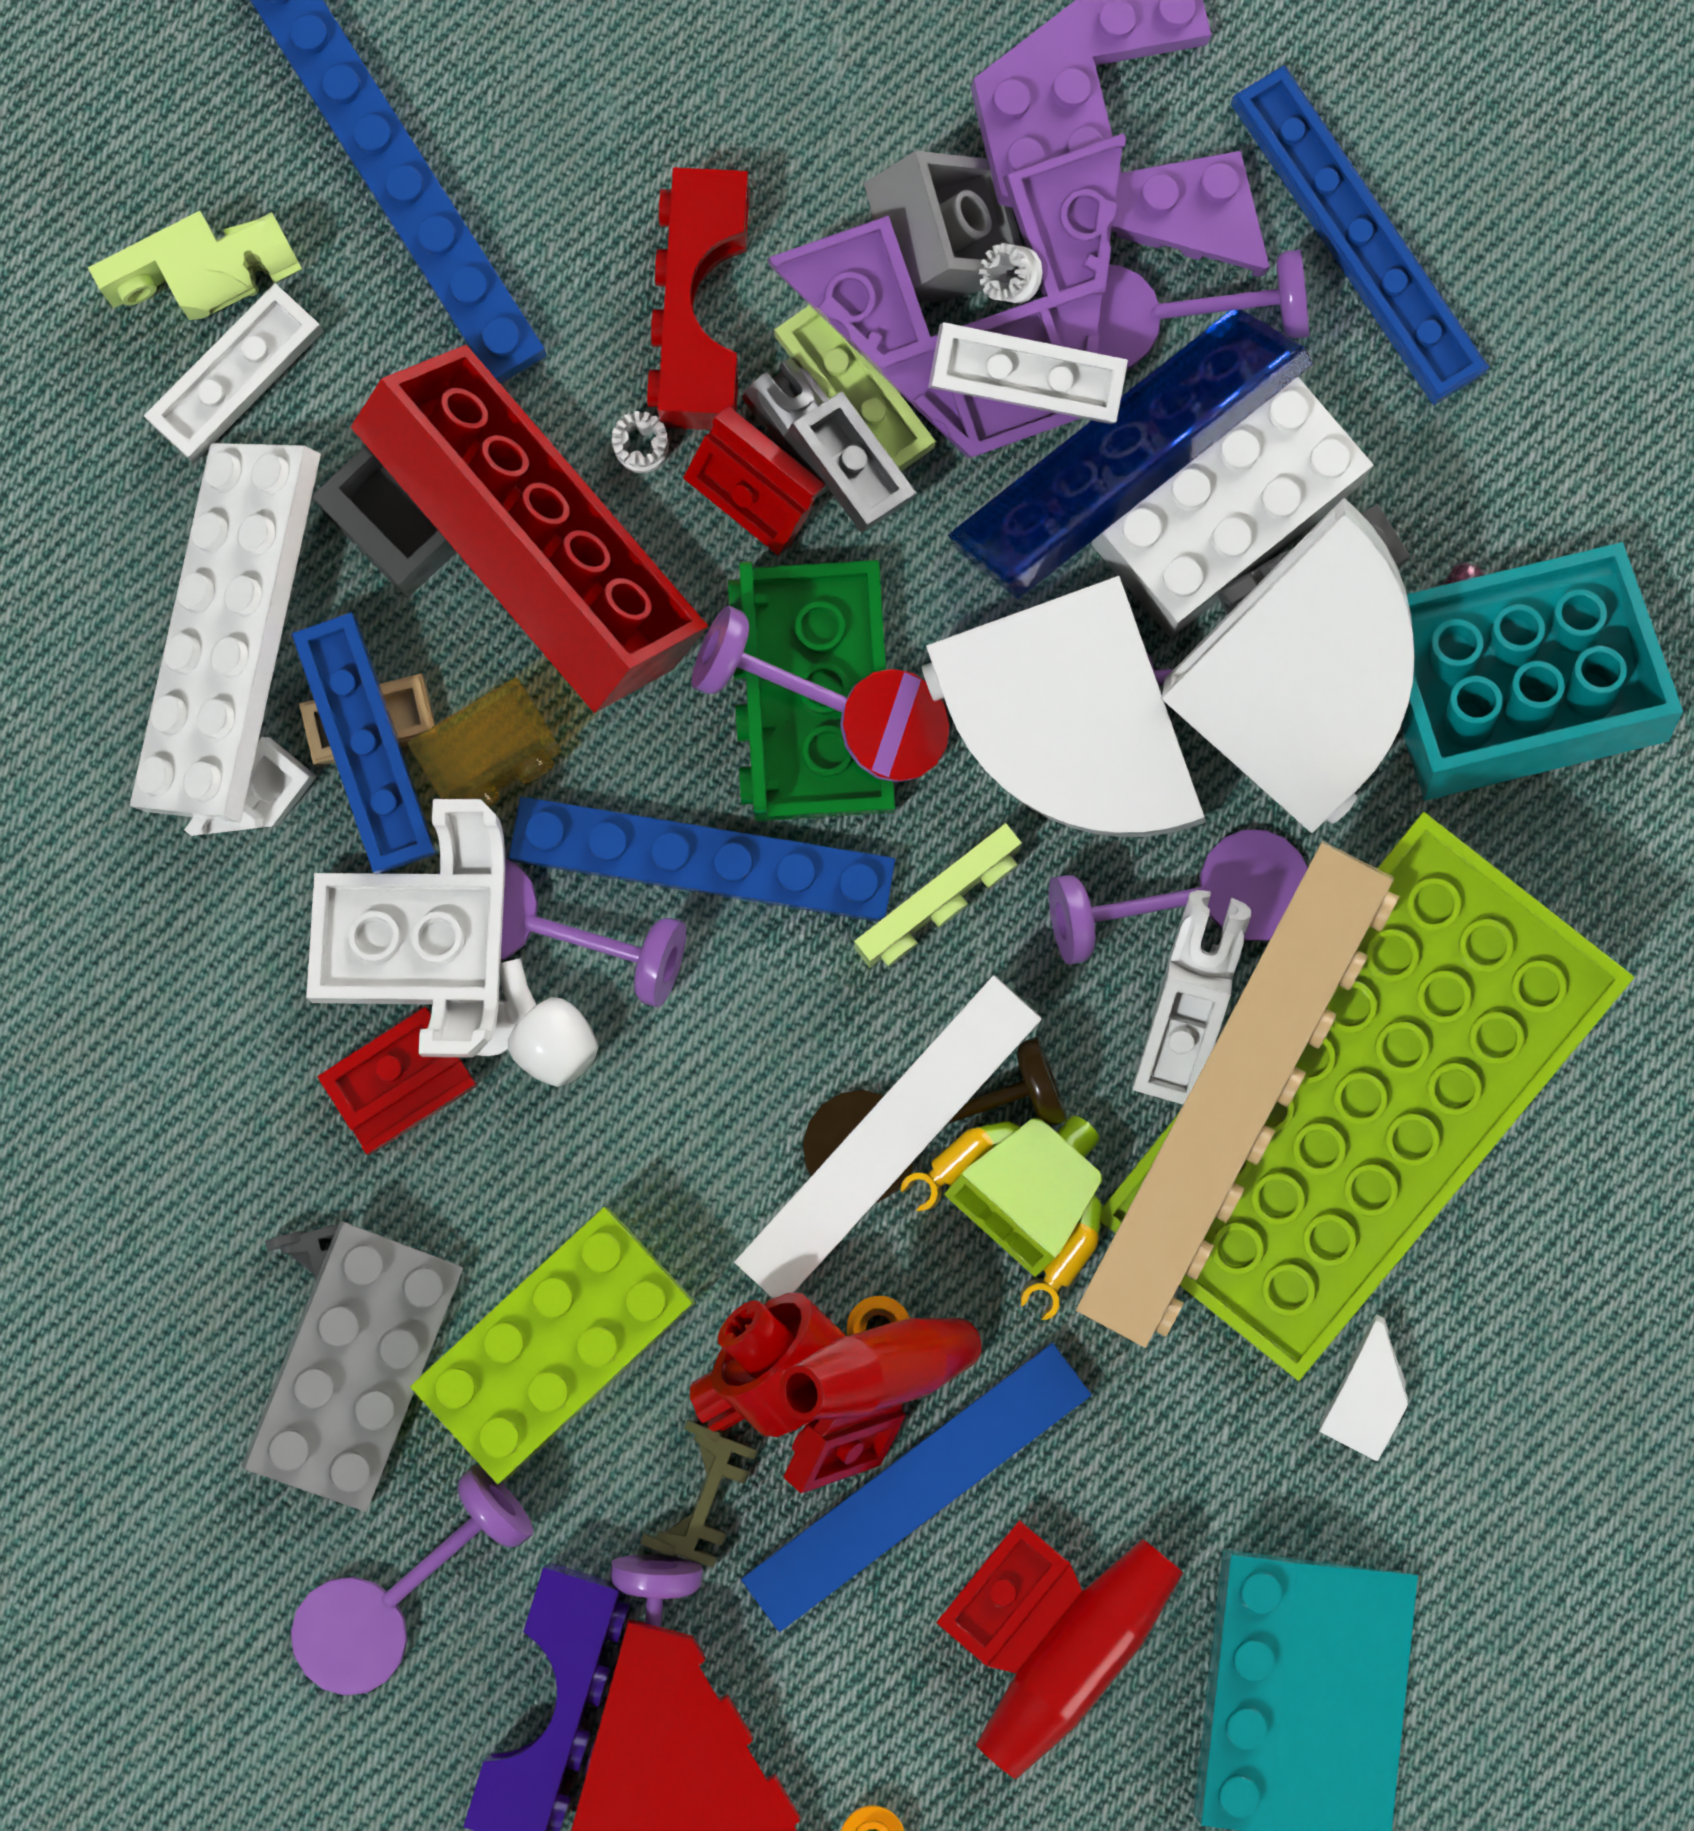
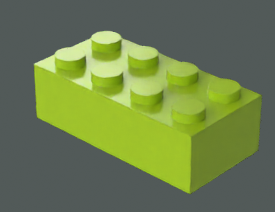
[409,1207,697,1485]

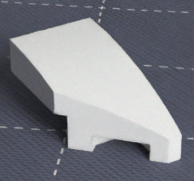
[184,737,317,836]
[1319,1314,1408,1461]

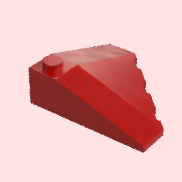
[571,1619,801,1831]

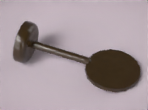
[803,1036,1068,1203]

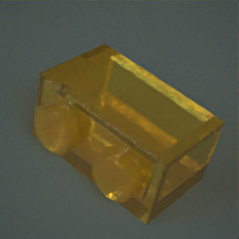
[407,677,562,807]

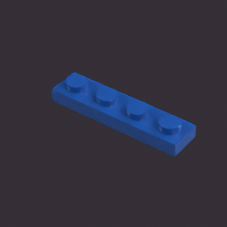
[291,612,438,874]

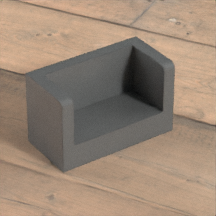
[312,446,456,599]

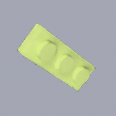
[774,305,936,472]
[854,823,1022,968]

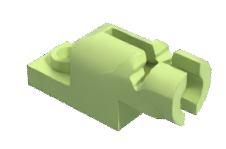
[88,211,302,320]

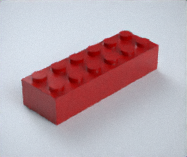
[351,345,708,713]

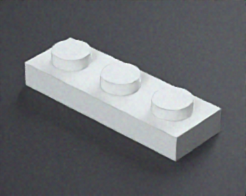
[144,283,324,464]
[928,322,1128,424]

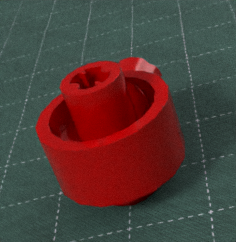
[690,1293,846,1437]

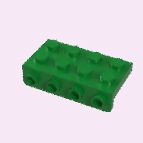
[728,560,895,821]

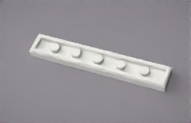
[734,975,1043,1298]

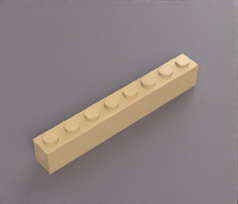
[1075,841,1399,1348]

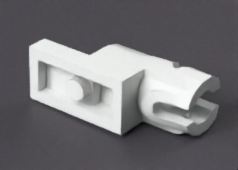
[1133,890,1251,1105]

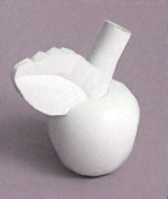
[477,958,598,1087]

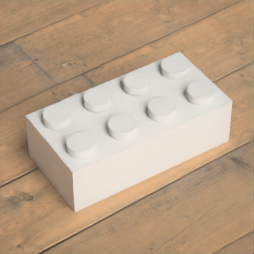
[1091,370,1374,639]

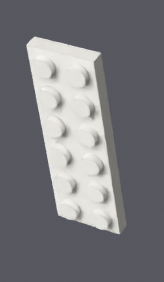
[130,443,321,822]

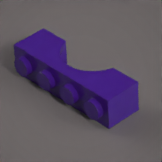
[463,1562,630,1831]

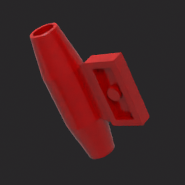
[780,1318,982,1494]
[936,1520,1184,1780]

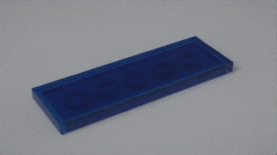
[948,309,1313,600]

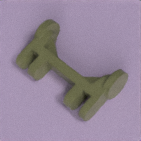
[640,1419,758,1567]

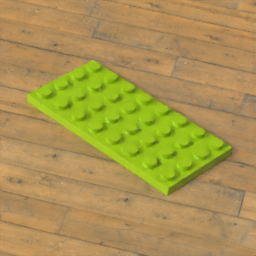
[1101,811,1635,1381]

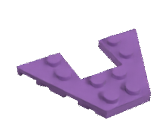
[971,0,1270,277]
[767,133,1126,458]

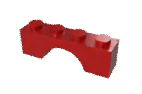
[647,167,750,430]

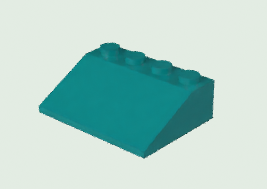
[1401,542,1683,801]
[1193,1549,1418,1831]

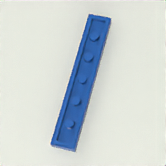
[1231,65,1489,406]
[740,1342,1092,1633]

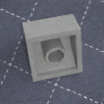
[864,150,1023,302]

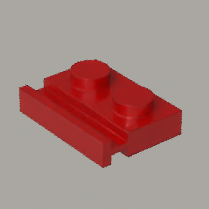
[683,406,826,556]
[317,1006,478,1156]

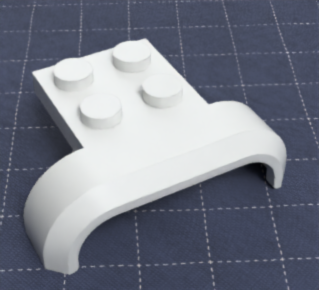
[306,799,505,1058]

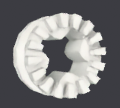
[979,243,1043,304]
[612,411,669,473]

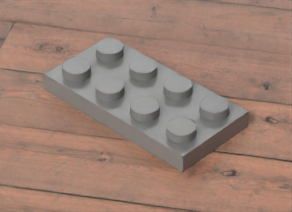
[242,1220,463,1512]

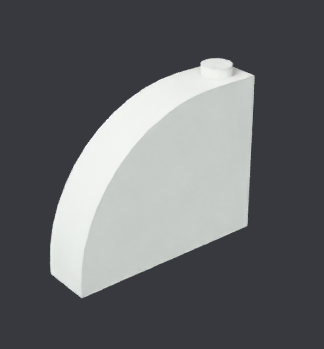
[1161,498,1414,833]
[921,576,1206,837]

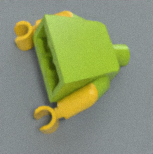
[901,1116,1103,1320]

